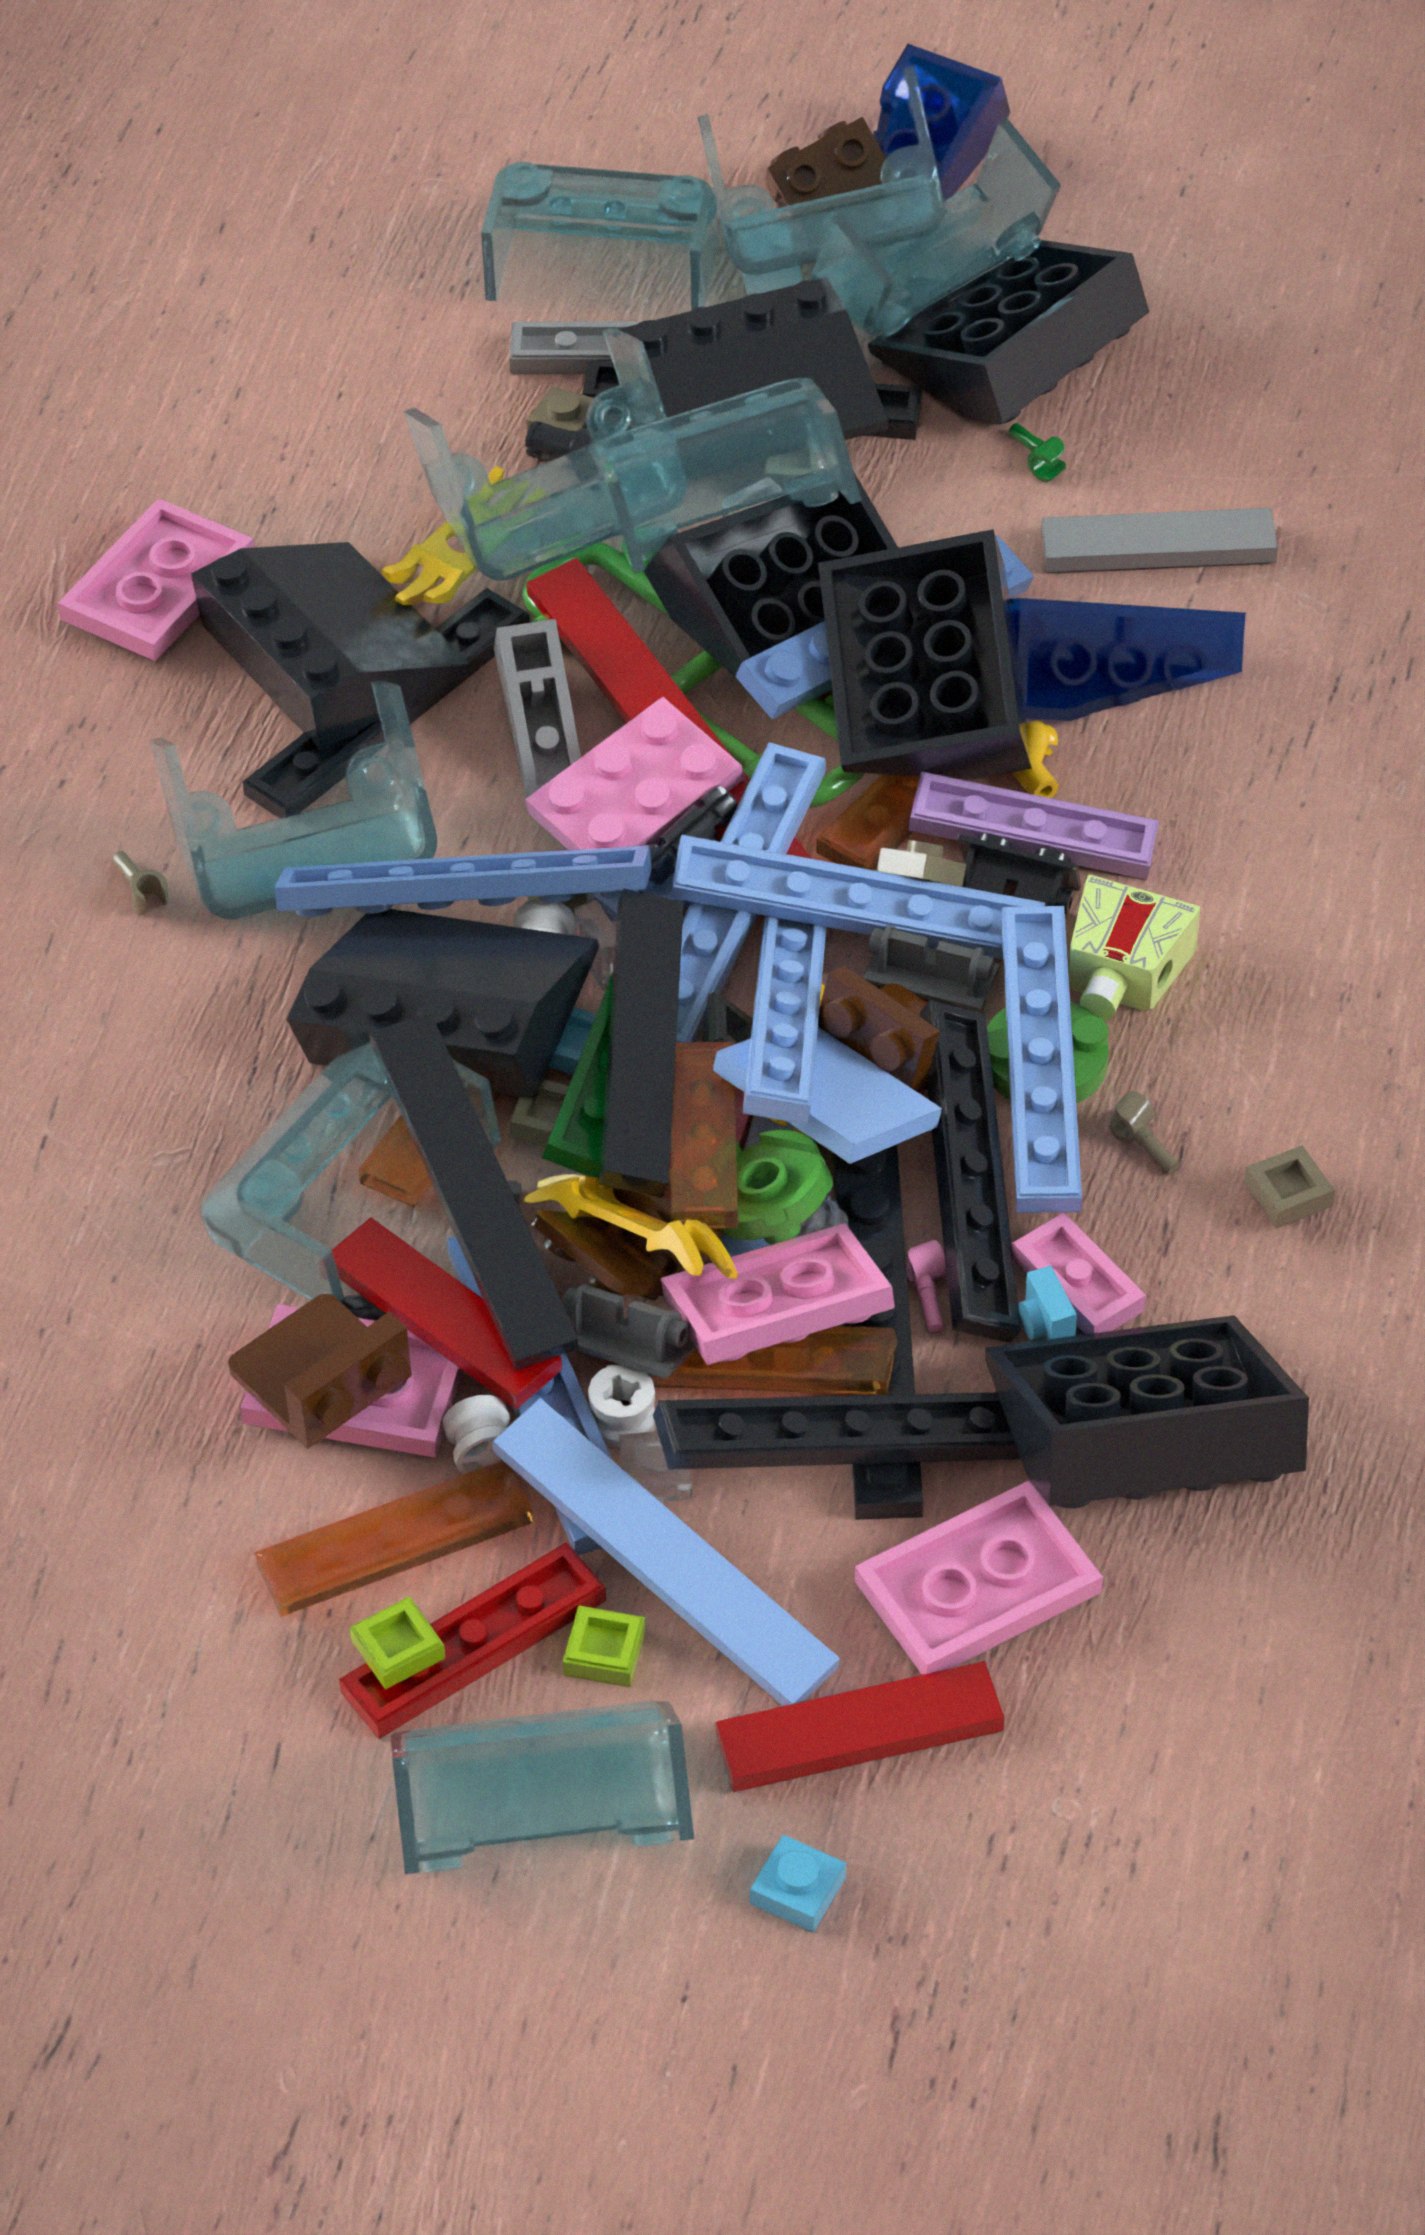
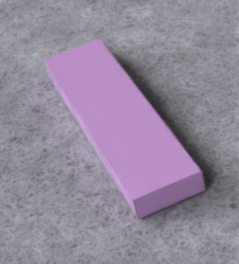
[908,772,1159,880]

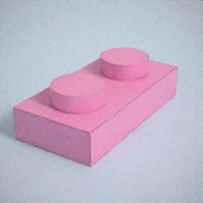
[1012,1212,1146,1334]

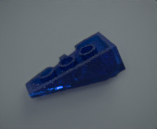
[863,43,1011,257]
[1010,598,1246,721]

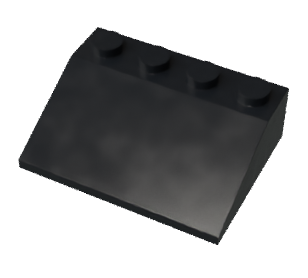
[867,236,1149,424]
[615,277,888,484]
[643,471,898,680]
[818,529,1032,780]
[191,542,472,751]
[286,909,600,1099]
[985,1315,1309,1509]

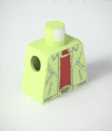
[1068,874,1201,1020]

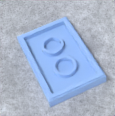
[713,1027,942,1164]

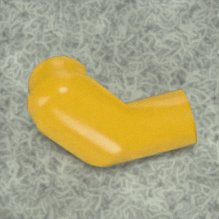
[1012,720,1059,798]

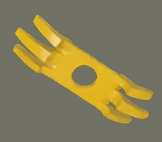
[381,465,547,605]
[524,1174,738,1279]

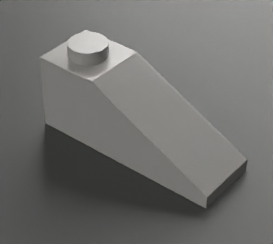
[494,619,581,798]

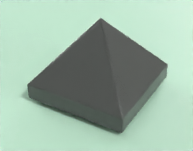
[701,991,753,1055]

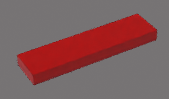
[325,1217,562,1410]
[339,1542,607,1739]
[715,1661,1005,1793]

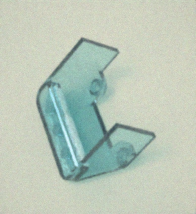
[697,66,945,275]
[810,118,1061,336]
[481,162,722,310]
[404,327,687,581]
[589,378,862,573]
[150,680,437,919]
[201,1041,501,1302]
[391,1701,694,1874]

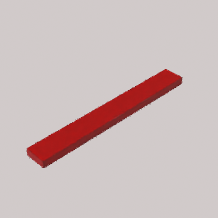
[526,557,812,859]

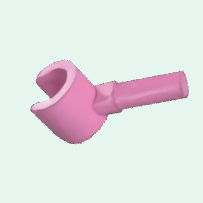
[906,1240,947,1332]

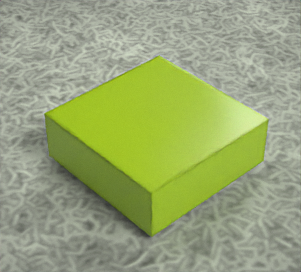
[349,1596,445,1690]
[563,1606,646,1687]

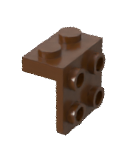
[765,116,912,261]
[818,965,940,1093]
[531,1187,725,1300]
[228,1294,412,1449]

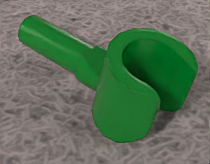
[1009,423,1066,482]

